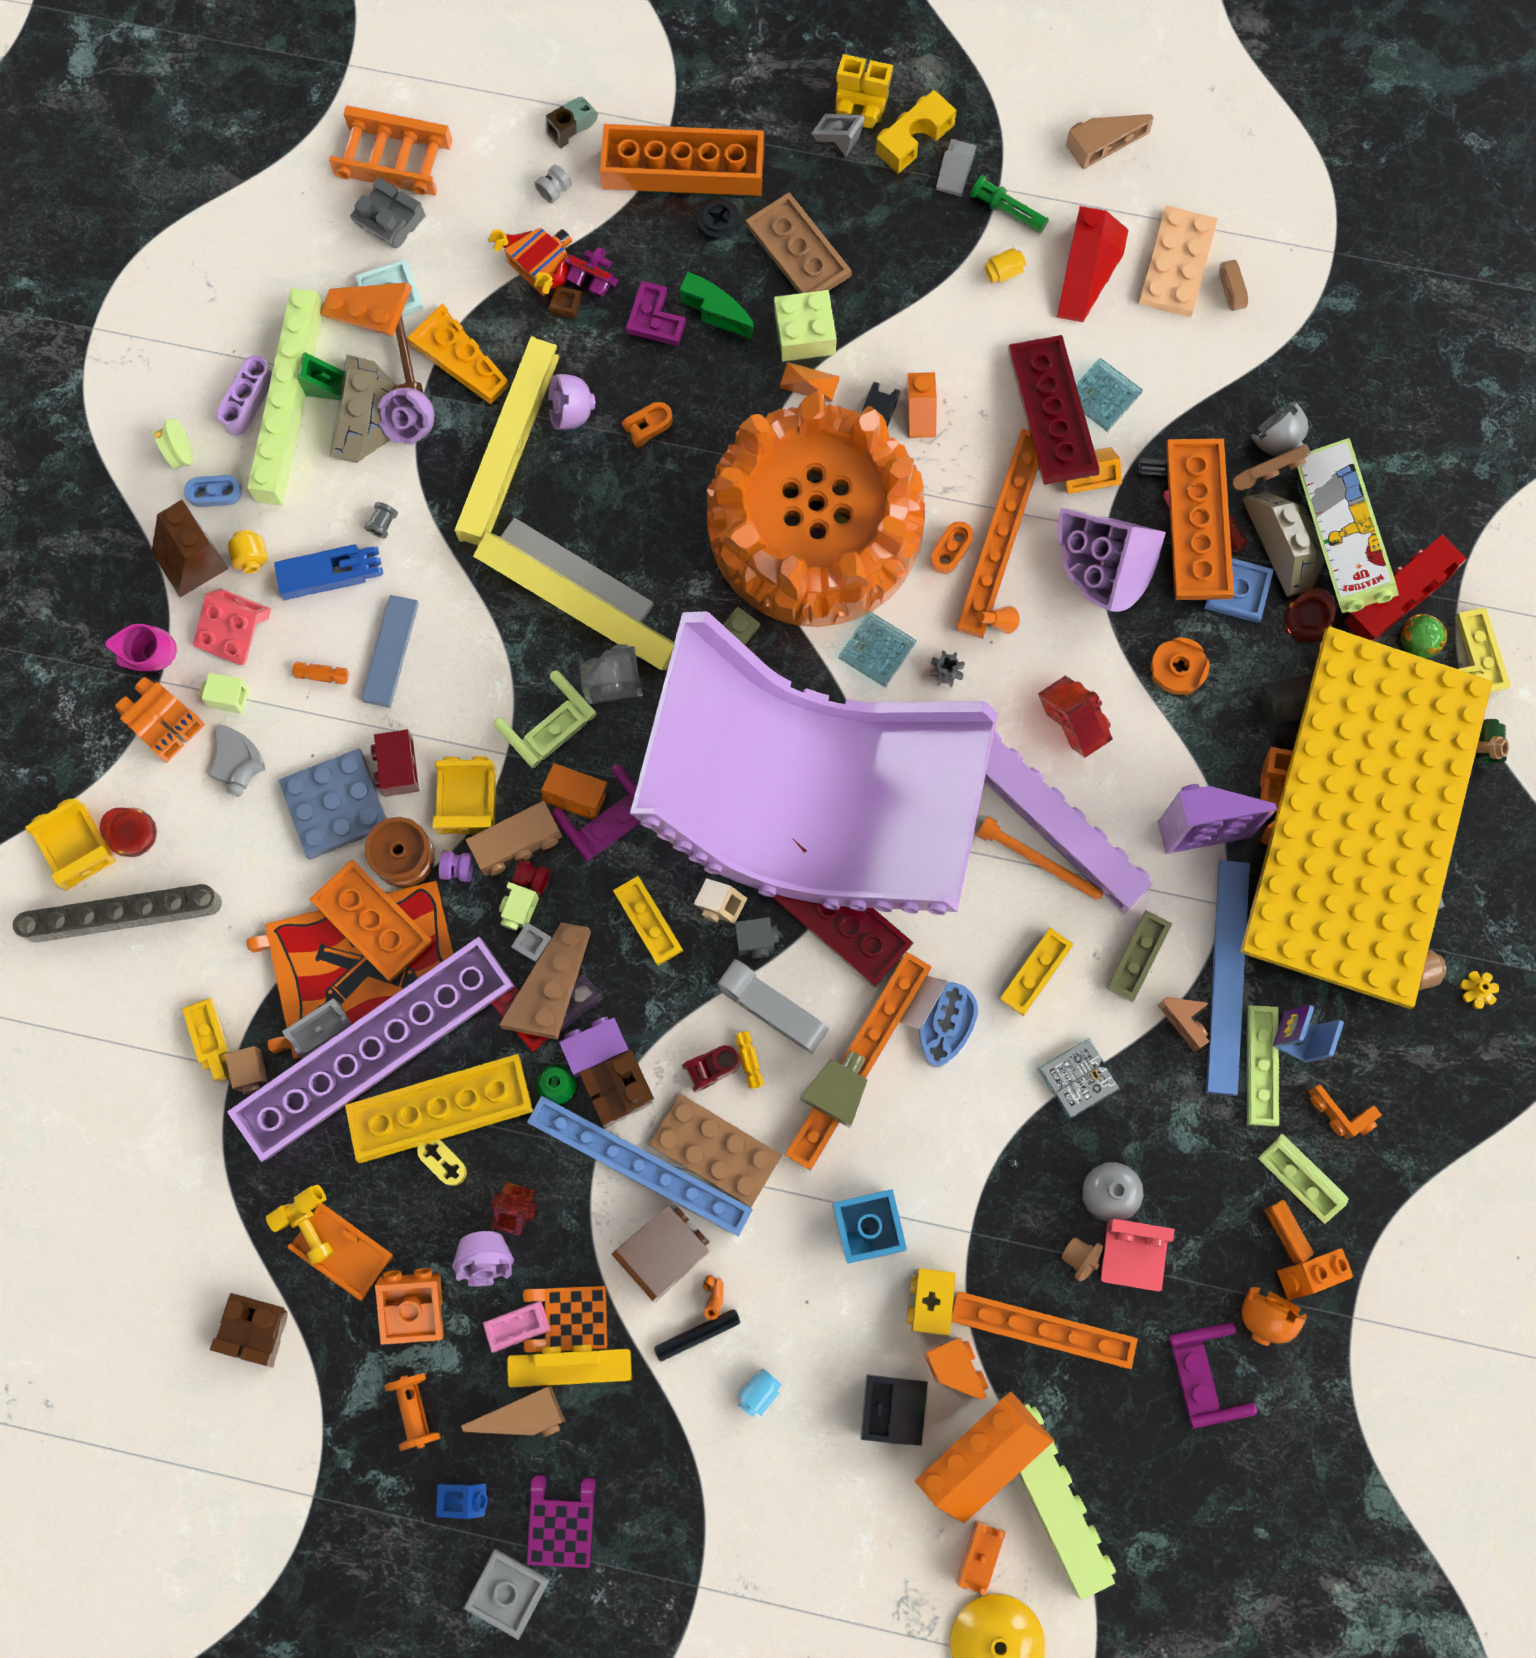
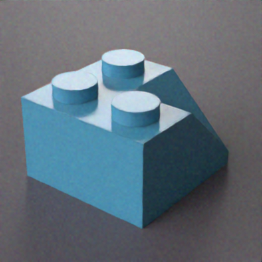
[832,1189,907,1264]

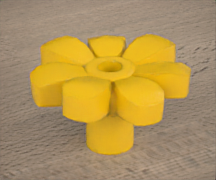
[1460,971,1499,1009]

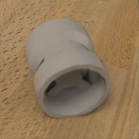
[534,164,572,203]

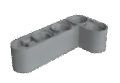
[717,959,829,1054]

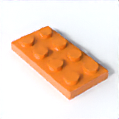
[309,859,433,983]

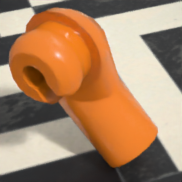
[702,1275,724,1320]

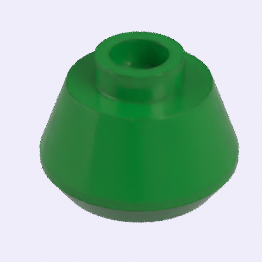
[536,1064,577,1104]

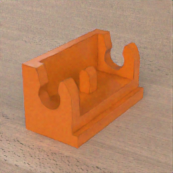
[541,763,607,820]
[956,1520,1006,1595]

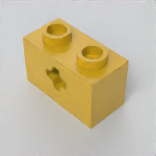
[906,1268,956,1336]

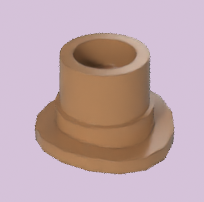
[1062,1237,1103,1281]

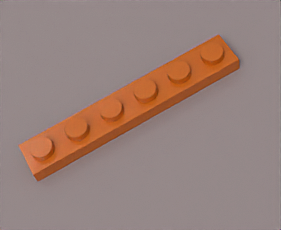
[951,1291,1138,1369]

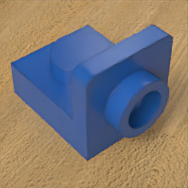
[436,1483,488,1519]

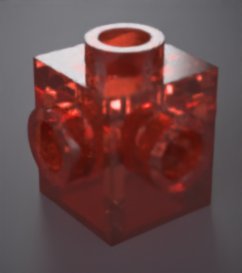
[491,1182,537,1236]

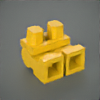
[835,54,893,129]

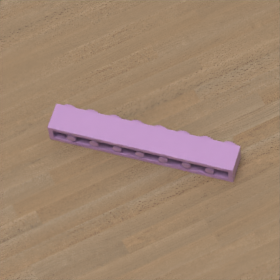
[984,730,1153,914]

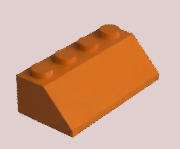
[914,1392,1054,1524]

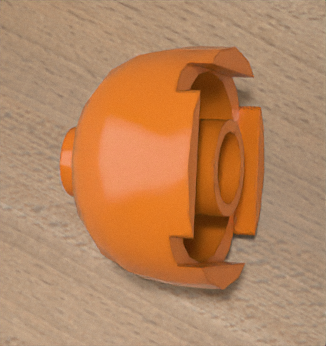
[1242,1287,1307,1346]

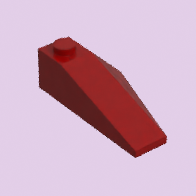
[1057,206,1129,323]

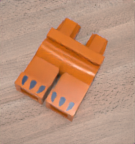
[115,677,205,763]

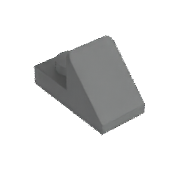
[811,114,865,157]
[936,139,977,197]

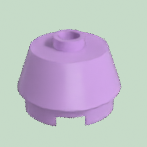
[452,1231,514,1286]

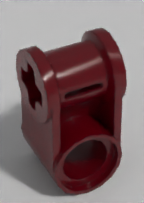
[681,1045,741,1093]

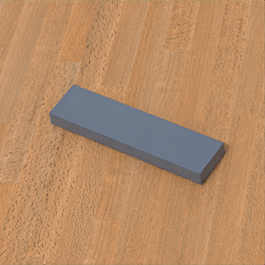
[361,595,419,708]

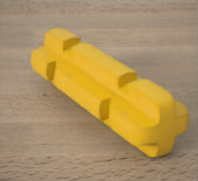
[735,1031,764,1089]

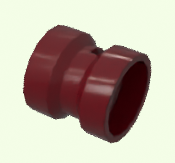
[512,859,550,896]

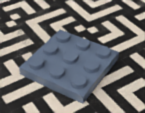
[278,749,387,860]

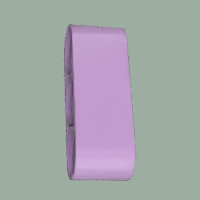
[217,355,272,436]

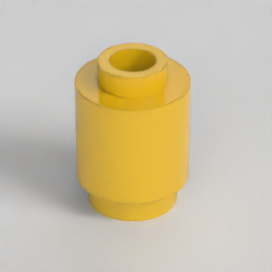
[984,247,1026,284]

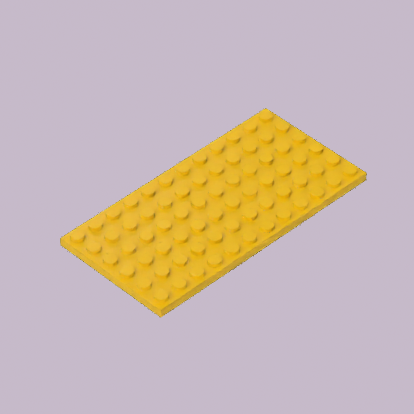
[1240,626,1493,1009]

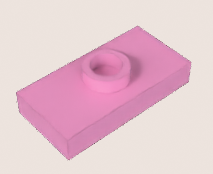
[483,1301,551,1352]

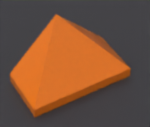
[780,362,840,403]

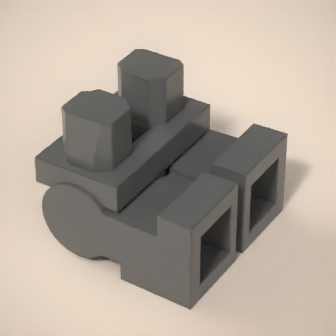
[350,177,426,248]

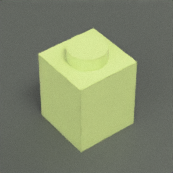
[200,673,249,714]

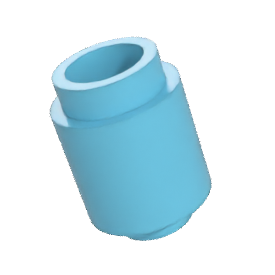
[737,1369,782,1418]

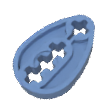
[919,982,978,1068]

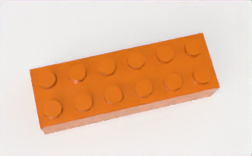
[600,124,764,196]

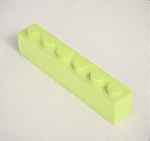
[1019,1403,1116,1601]

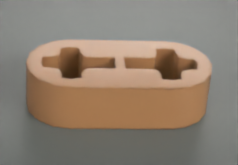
[1219,260,1248,311]

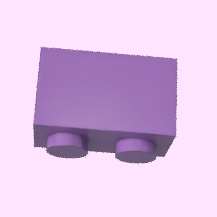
[559,1017,629,1078]

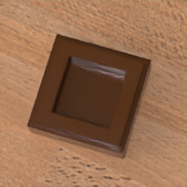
[549,286,583,319]

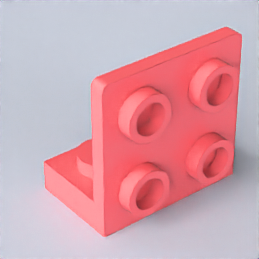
[193,588,271,665]
[1100,1219,1174,1292]

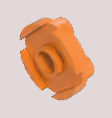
[1151,637,1210,695]

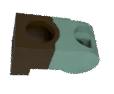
[546,97,598,149]

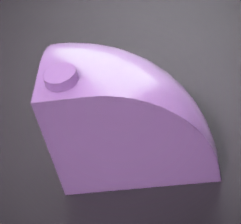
[1058,508,1166,612]

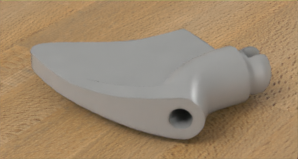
[208,725,265,797]

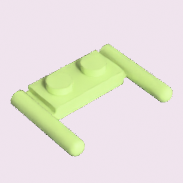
[493,670,597,768]

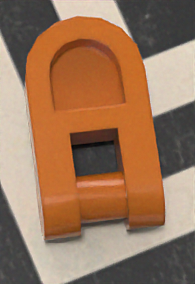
[621,402,673,447]

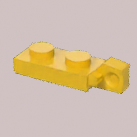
[182,998,230,1083]

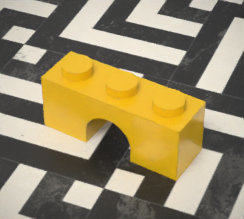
[876,90,956,174]

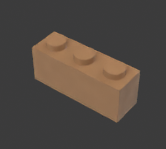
[466,800,562,876]

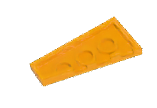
[407,303,508,404]

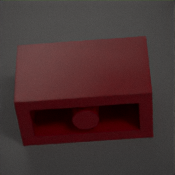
[371,729,420,797]

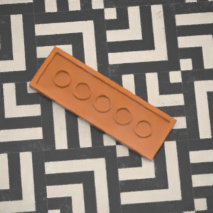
[1166,439,1234,600]

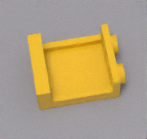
[433,756,496,835]
[25,798,117,891]

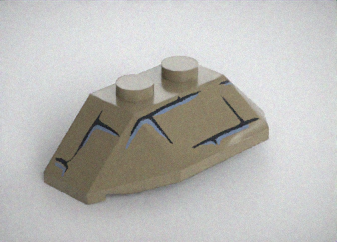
[330,354,395,463]
[1242,492,1326,597]

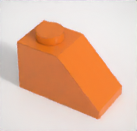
[906,372,937,438]

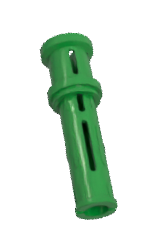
[970,175,1049,234]

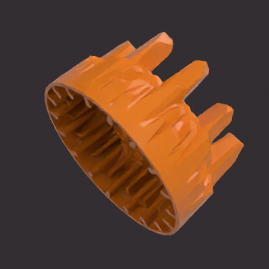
[707,391,925,627]

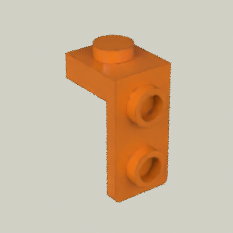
[1309,1084,1382,1139]
[1277,1248,1353,1300]

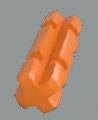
[292,662,349,685]

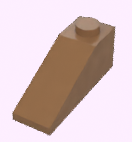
[1066,114,1154,170]
[461,1386,565,1438]

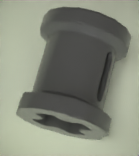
[364,502,398,539]

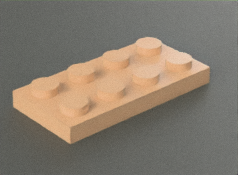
[1139,205,1218,317]

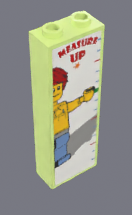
[1297,438,1399,613]

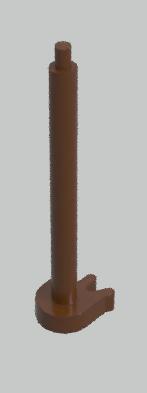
[393,314,423,393]

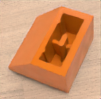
[922,1337,989,1400]

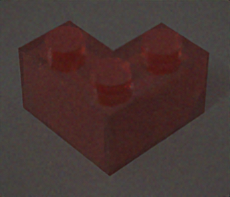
[1038,675,1113,758]

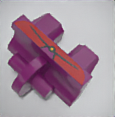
[566,247,618,297]

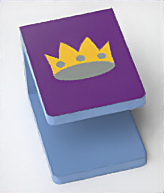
[1272,1005,1344,1063]

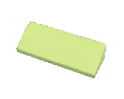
[1258,1134,1348,1224]

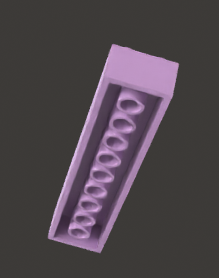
[227,937,515,1162]

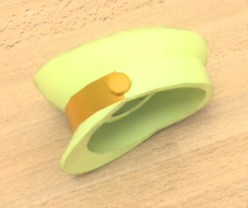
[151,418,193,469]

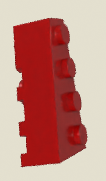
[1344,534,1466,641]

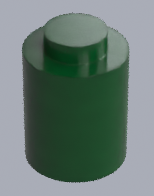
[1476,719,1507,764]

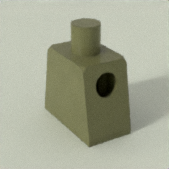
[800,1051,867,1128]

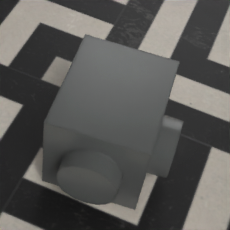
[735,917,779,958]

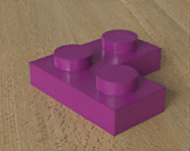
[626,281,686,346]

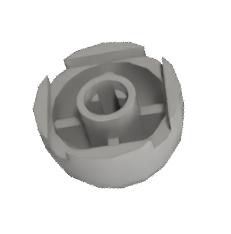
[1251,402,1309,456]
[1082,1162,1144,1222]

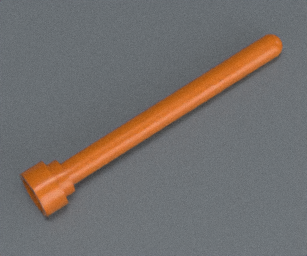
[976,816,1103,900]

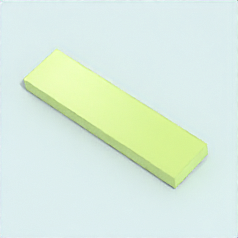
[1246,1005,1279,1127]

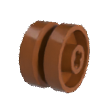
[365,817,436,888]

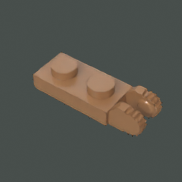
[1232,444,1311,491]

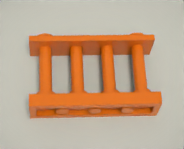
[329,105,453,196]

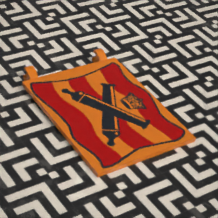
[246,881,454,1060]

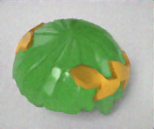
[1400,614,1447,659]

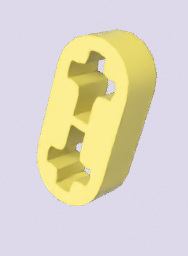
[417,1140,467,1186]

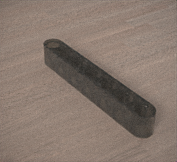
[13,884,222,943]

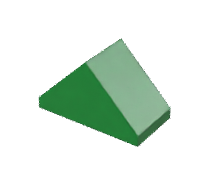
[297,352,344,400]

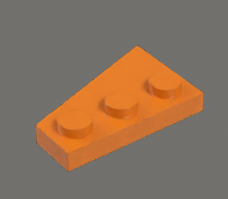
[320,283,412,337]

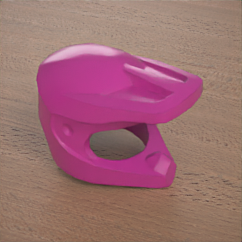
[106,624,177,671]

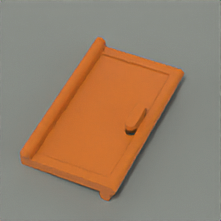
[288,1203,393,1301]

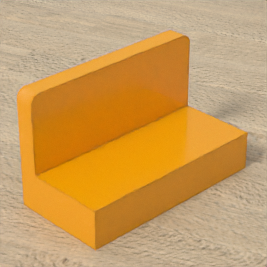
[1064,447,1122,494]

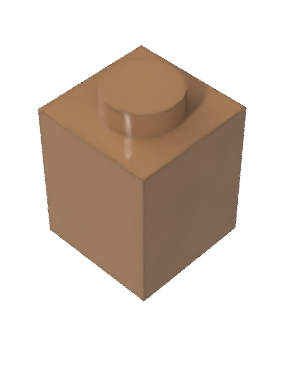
[225,1046,269,1095]

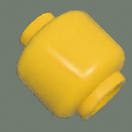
[228,530,268,574]

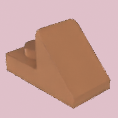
[1157,997,1209,1052]

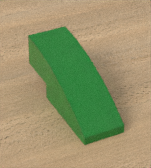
[680,272,754,339]

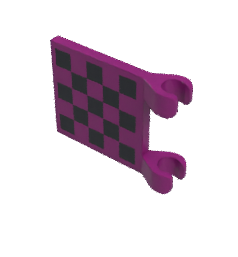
[527,1475,596,1568]

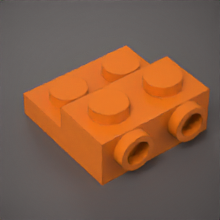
[375,1268,444,1345]

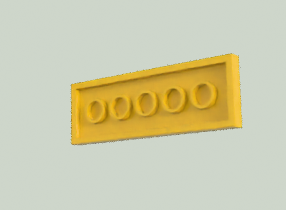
[345,1054,533,1164]

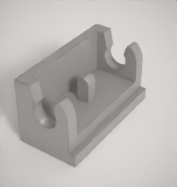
[282,998,352,1059]

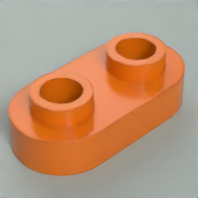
[931,521,974,574]

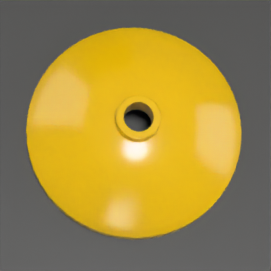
[950,1594,1046,1658]

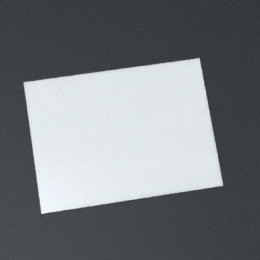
[899,975,948,1030]

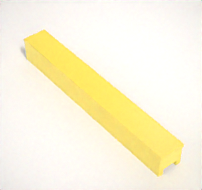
[455,336,559,546]
[473,532,675,670]

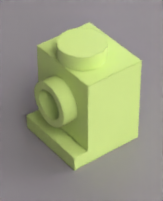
[499,882,539,931]

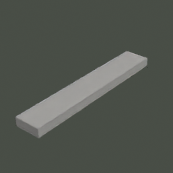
[501,517,654,622]

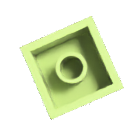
[774,290,836,362]

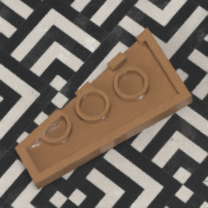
[499,923,591,1040]

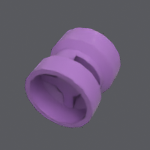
[439,850,474,882]

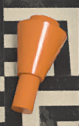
[976,606,1020,634]

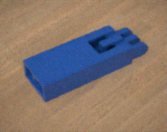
[274,544,384,601]

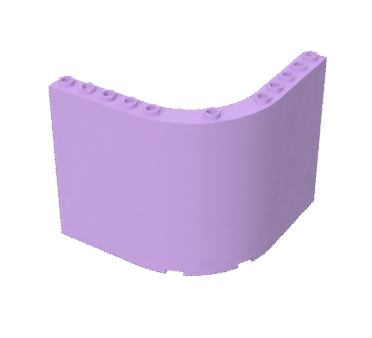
[630,611,998,915]

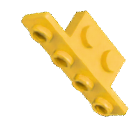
[508,1345,632,1387]

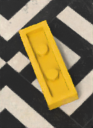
[613,876,683,966]
[999,928,1074,1017]

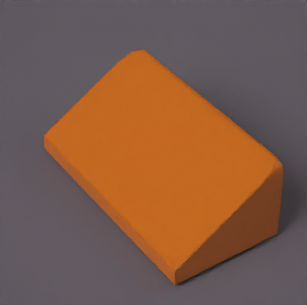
[1265,1200,1314,1264]

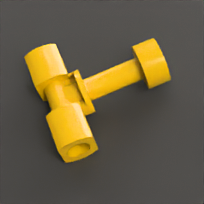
[266,1184,334,1265]

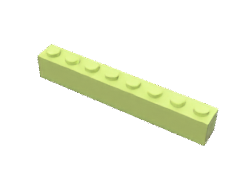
[247,288,323,505]

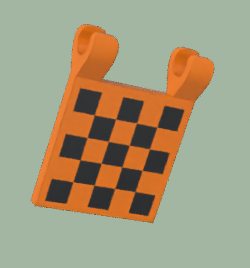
[523,1286,607,1352]

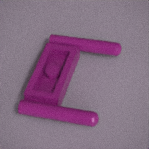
[551,764,641,862]
[1169,1322,1257,1429]

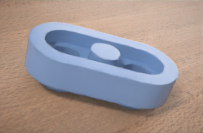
[184,475,242,507]

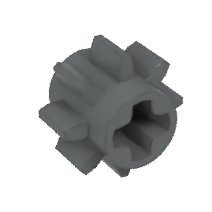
[930,650,965,687]

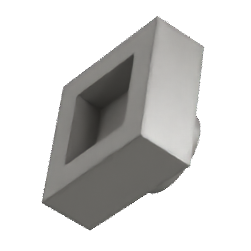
[511,923,552,963]

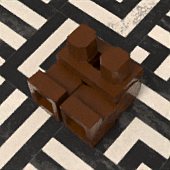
[579,1050,654,1129]
[209,1292,288,1367]

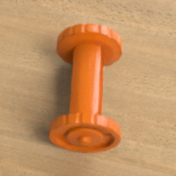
[384,1373,441,1451]

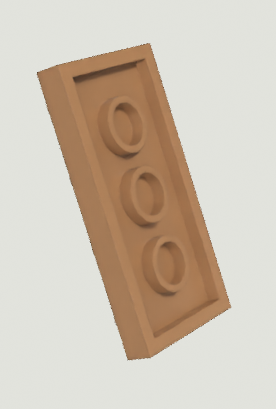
[746,192,852,294]
[649,1093,782,1208]

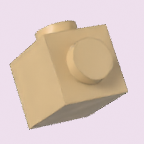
[694,878,747,924]

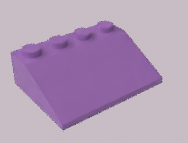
[1158,784,1277,854]

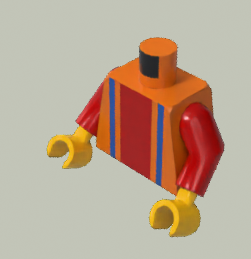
[488,228,572,296]

